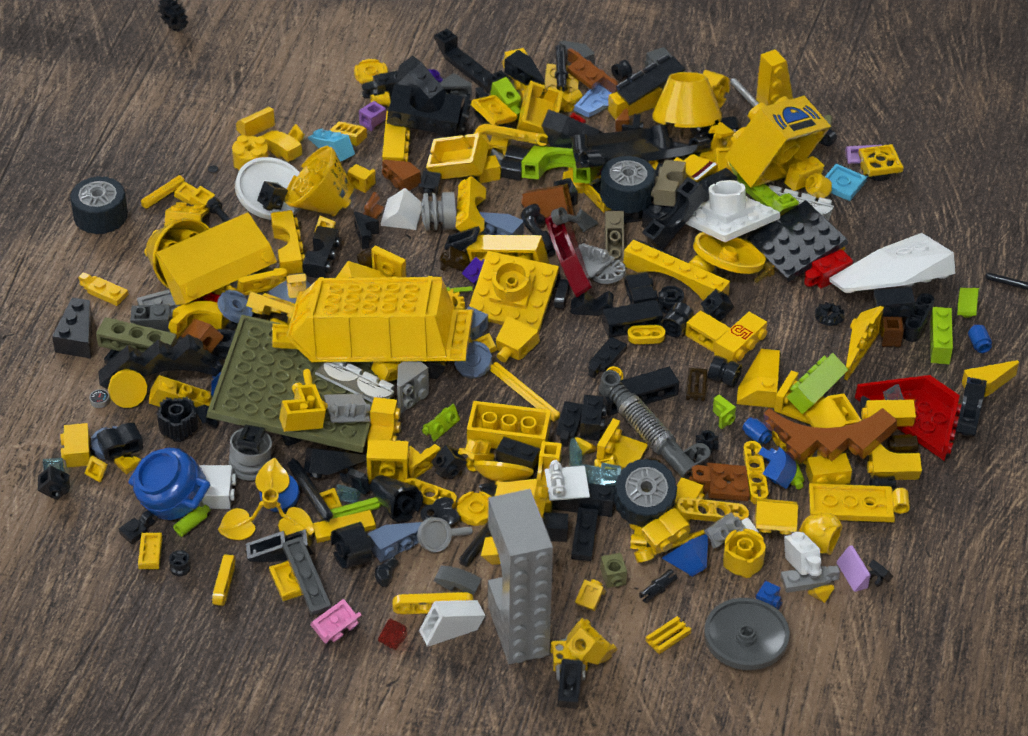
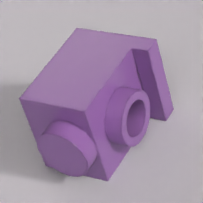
[359,101,386,132]

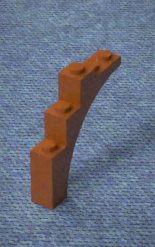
[764,408,897,464]

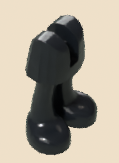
[520,204,556,257]

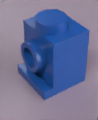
[756,581,782,610]

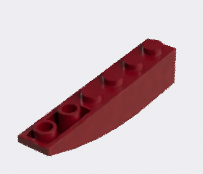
[545,215,592,297]

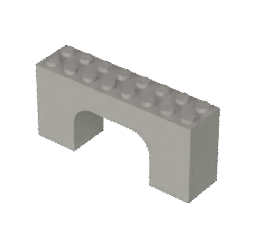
[488,489,553,664]

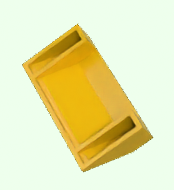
[155,212,277,305]

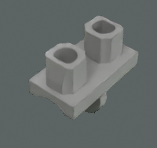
[704,513,743,548]

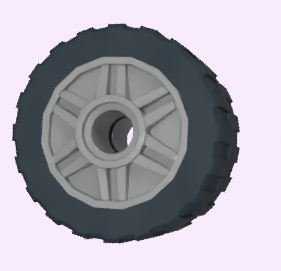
[600,156,656,213]
[70,176,128,234]
[614,459,677,527]

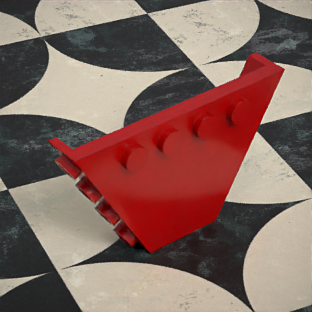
[855,375,962,461]

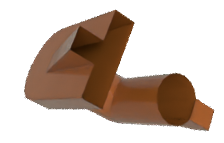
[363,191,384,219]

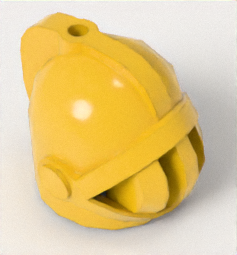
[798,513,843,555]

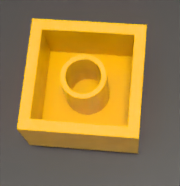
[367,440,409,484]

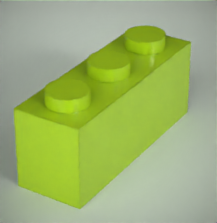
[930,307,953,364]

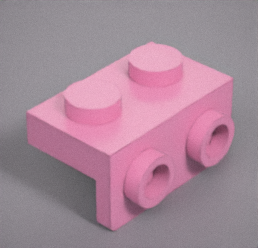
[310,599,362,644]

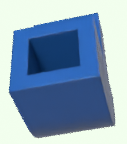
[758,447,797,489]

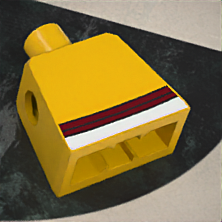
[674,154,717,182]

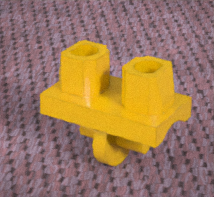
[458,439,495,471]

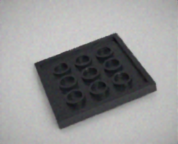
[747,200,848,282]

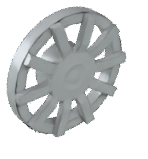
[592,260,626,284]

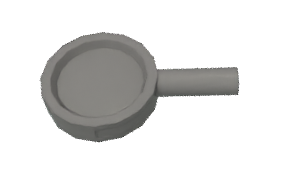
[417,517,472,552]

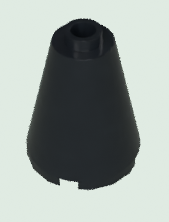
[370,475,423,523]

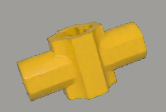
[559,89,583,113]

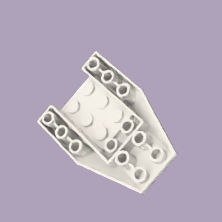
[829,233,955,293]

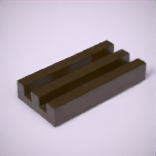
[686,367,707,401]

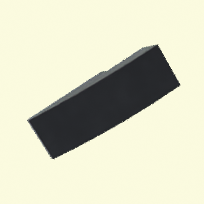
[246,529,314,562]

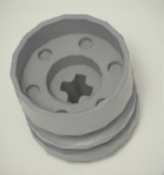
[421,192,456,231]
[229,428,272,481]

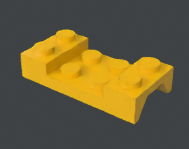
[246,292,295,318]

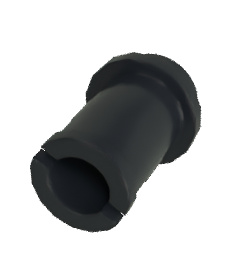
[869,475,896,489]

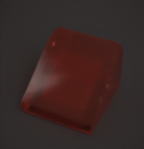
[378,618,407,650]

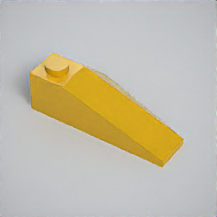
[844,306,884,381]
[736,349,780,408]

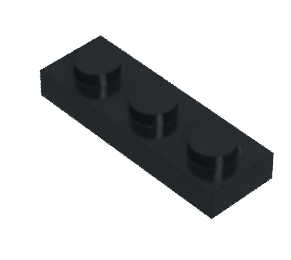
[571,508,598,561]

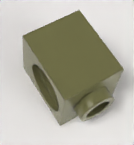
[600,553,627,588]

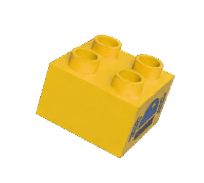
[725,96,831,188]

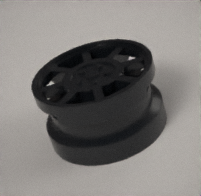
[658,286,684,314]

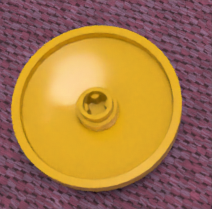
[693,232,766,274]

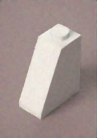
[419,600,485,646]

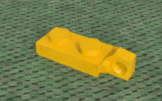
[78,273,129,306]

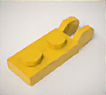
[237,267,287,296]

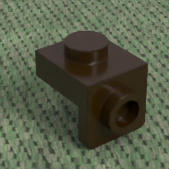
[439,246,469,271]

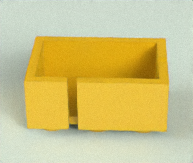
[517,81,563,144]
[426,133,489,179]

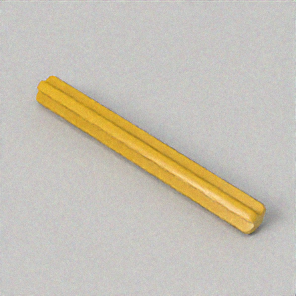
[490,362,560,422]

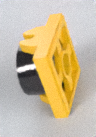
[858,144,904,181]

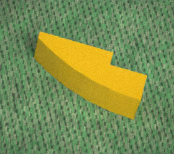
[261,131,302,162]

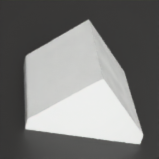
[381,188,422,230]

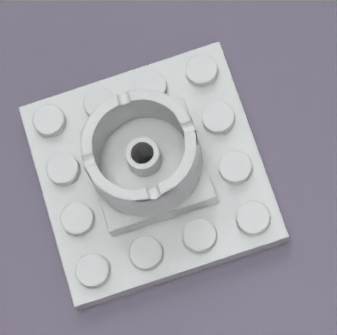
[685,180,780,242]

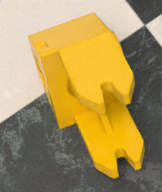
[700,122,735,162]
[566,618,617,665]

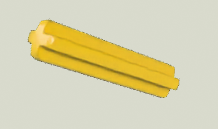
[141,175,185,209]

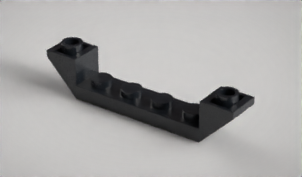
[434,28,512,93]

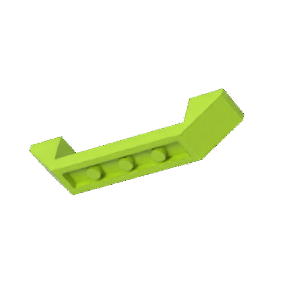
[729,163,799,215]

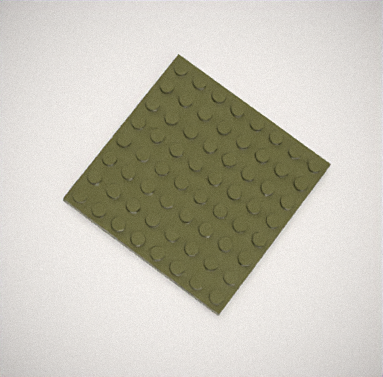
[207,315,380,453]

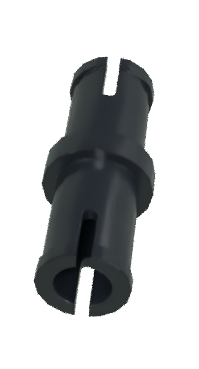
[639,569,678,603]

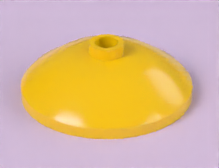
[474,461,534,486]

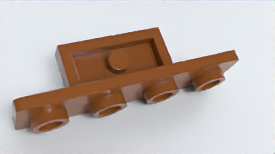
[567,48,618,93]

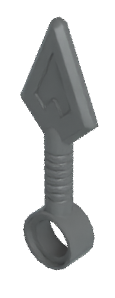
[551,207,598,232]

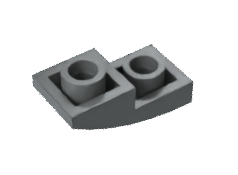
[433,565,482,595]

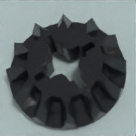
[815,302,844,326]

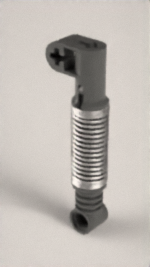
[599,370,710,479]

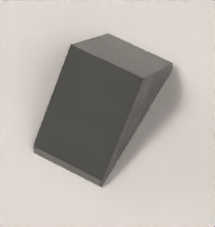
[439,73,472,99]

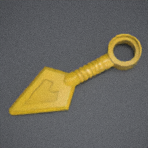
[634,530,705,563]

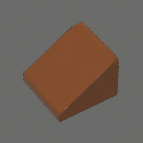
[615,109,629,132]

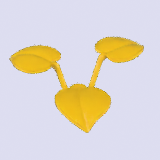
[218,458,314,540]

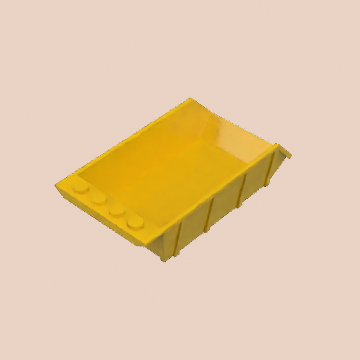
[286,276,474,362]

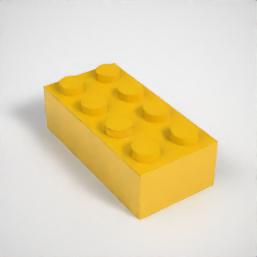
[467,401,551,449]

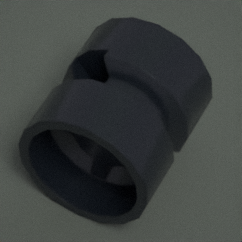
[660,302,694,337]
[708,355,742,387]

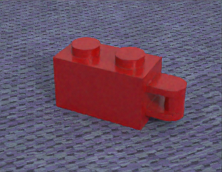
[804,249,853,289]

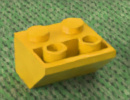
[804,394,862,428]
[754,498,798,535]

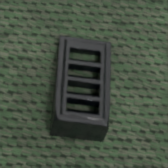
[444,226,480,251]

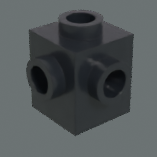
[257,181,288,211]
[701,289,734,322]
[431,445,467,479]
[38,465,70,500]

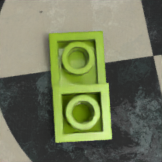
[957,288,979,317]

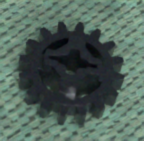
[158,0,188,32]

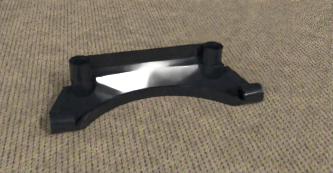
[571,124,711,168]

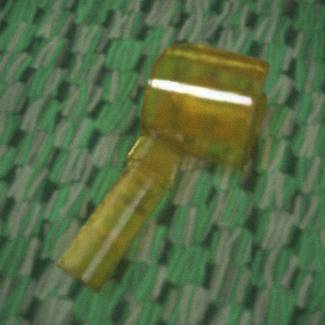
[754,262,775,283]

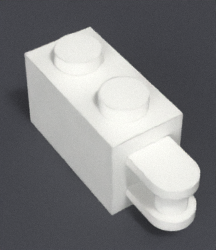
[784,532,822,576]

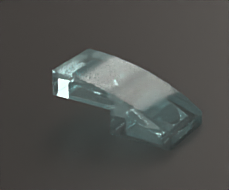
[569,438,582,467]
[580,463,622,486]

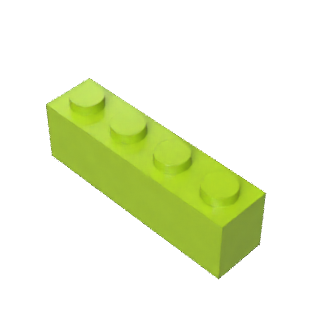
[787,353,849,414]

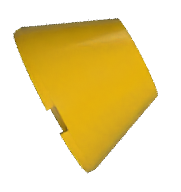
[652,72,722,128]

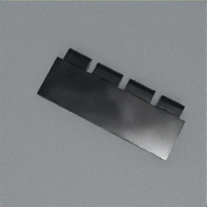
[616,54,686,106]

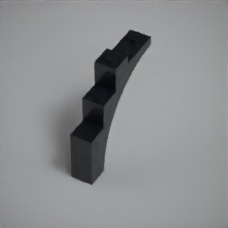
[98,334,225,389]

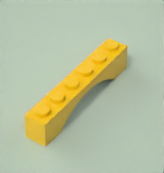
[623,240,730,301]

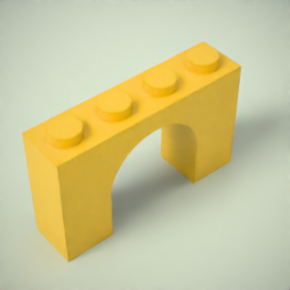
[861,400,922,480]
[481,479,549,565]

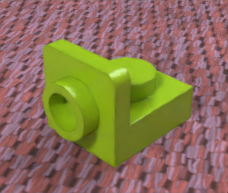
[713,395,736,429]

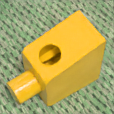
[496,316,540,362]

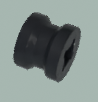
[611,60,632,81]
[169,550,191,576]

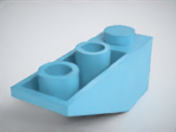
[308,129,355,161]

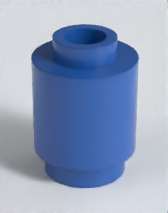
[968,325,992,353]
[742,417,772,445]

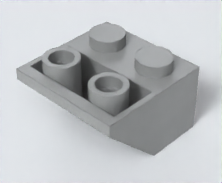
[397,361,429,414]

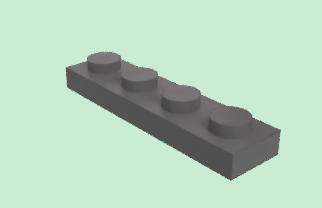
[282,537,331,616]

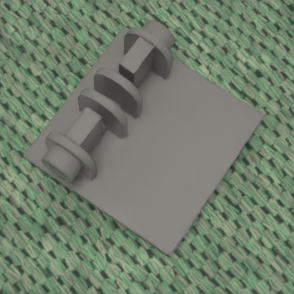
[579,243,615,278]
[324,394,370,423]

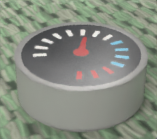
[90,389,110,408]

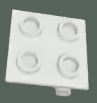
[545,460,590,501]

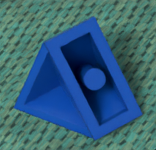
[662,534,708,577]

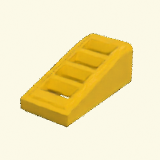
[329,121,367,147]

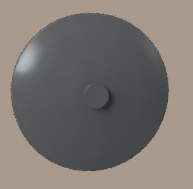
[704,598,790,670]

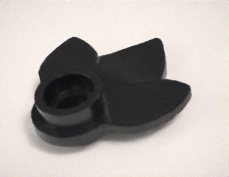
[420,497,461,525]

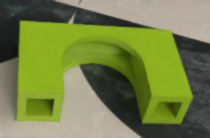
[521,145,602,184]

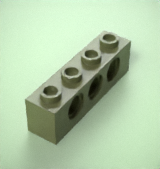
[96,317,177,352]

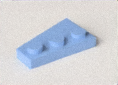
[574,84,612,118]

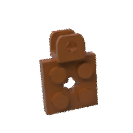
[688,463,750,501]

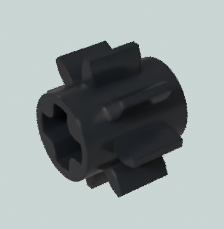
[695,430,719,454]

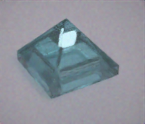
[883,384,904,400]

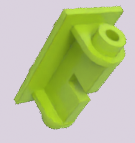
[422,404,460,442]

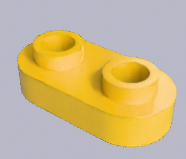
[627,325,665,344]

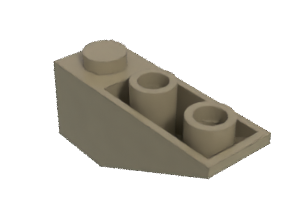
[604,211,624,263]

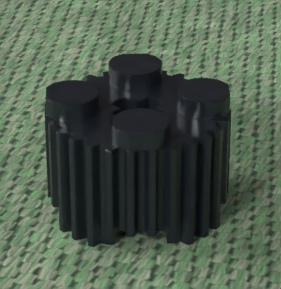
[157,397,198,442]

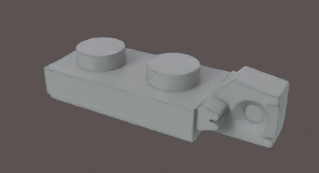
[780,566,840,593]

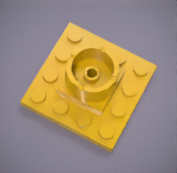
[469,251,559,332]

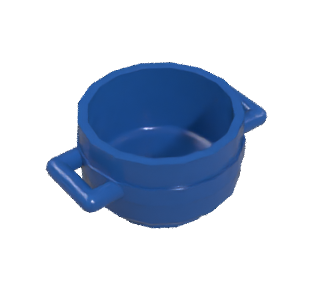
[128,447,210,520]

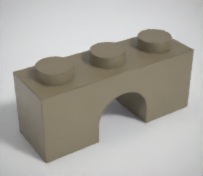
[651,160,686,207]

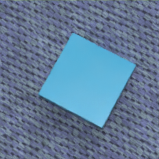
[825,164,867,201]

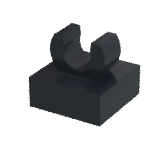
[868,559,894,587]

